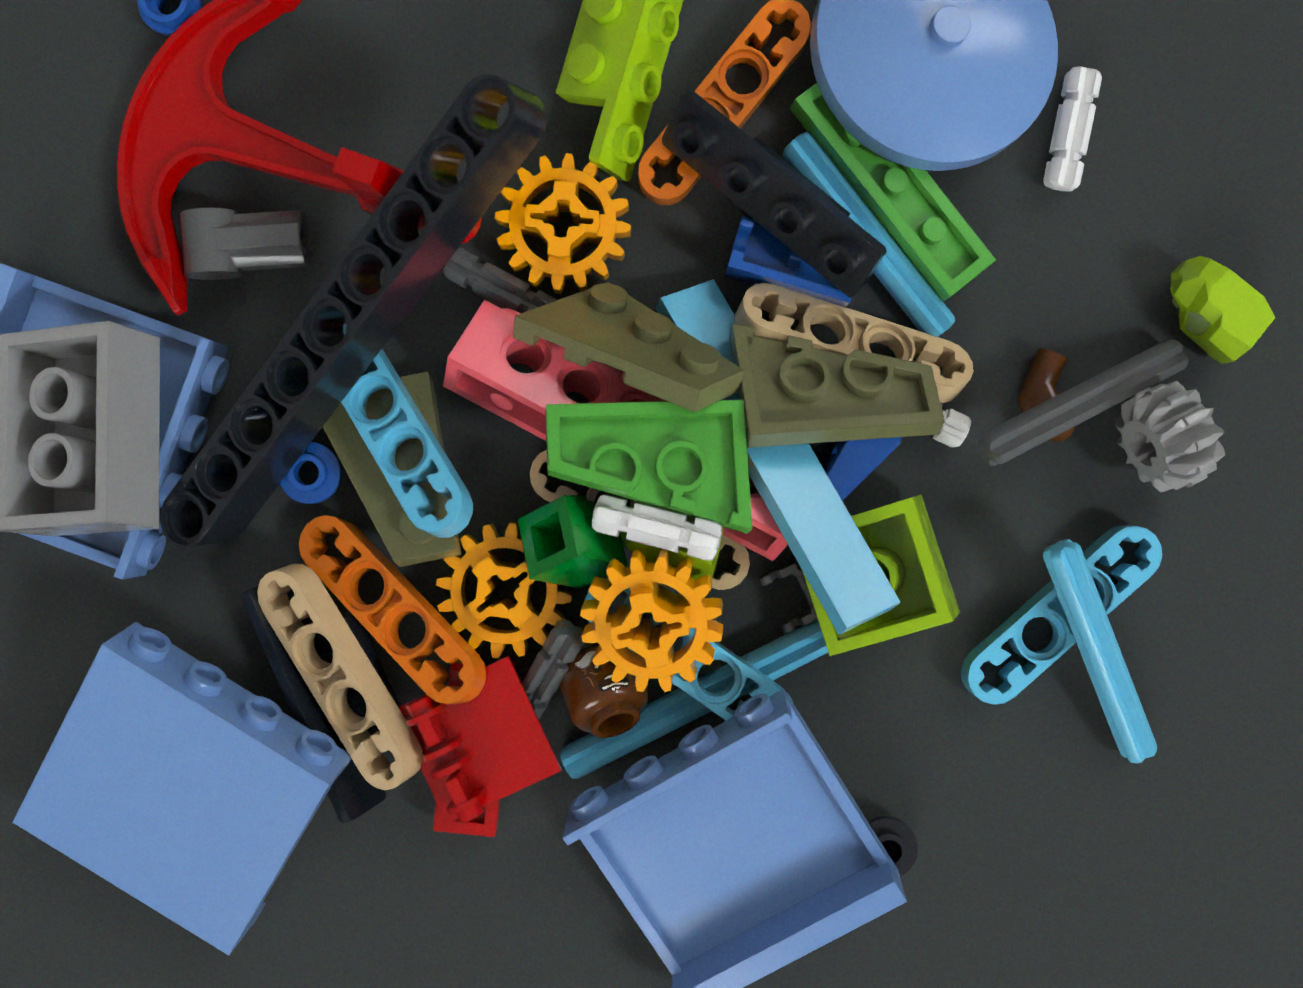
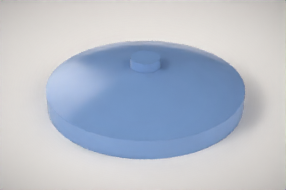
[810,0,1058,171]

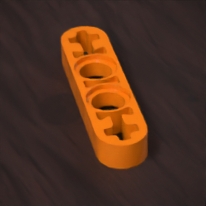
[638,0,811,206]
[299,515,486,704]

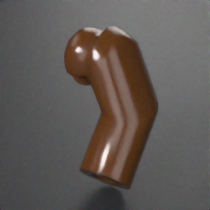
[1018,348,1075,442]

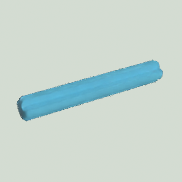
[783,132,955,337]
[1043,539,1157,763]

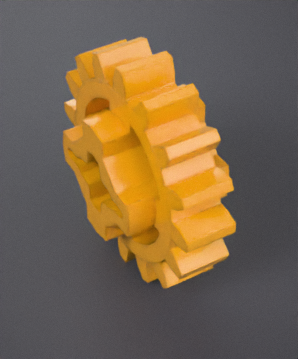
[495,153,631,294]
[436,522,573,658]
[580,549,723,692]

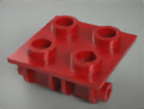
[398,656,562,824]

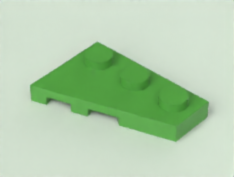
[545,400,752,534]

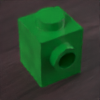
[518,495,628,588]

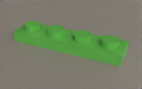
[789,83,996,302]

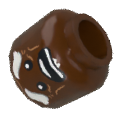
[560,643,648,738]

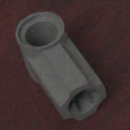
[180,208,312,280]

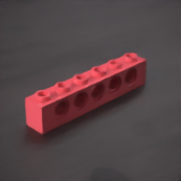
[443,300,788,561]

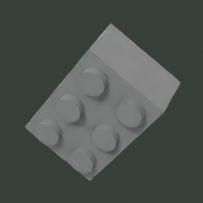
[0,321,160,536]

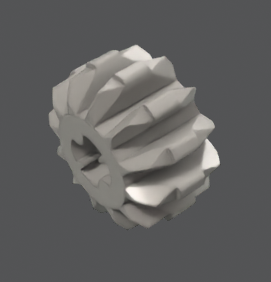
[1115,381,1225,492]

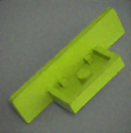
[556,0,684,182]

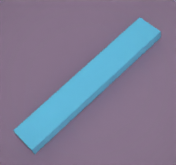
[656,279,900,635]

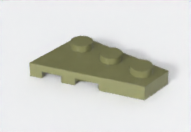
[513,282,744,412]
[729,323,945,448]
[323,371,462,567]

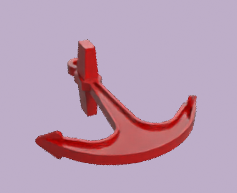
[117,0,482,315]

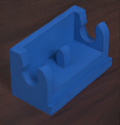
[724,215,852,307]

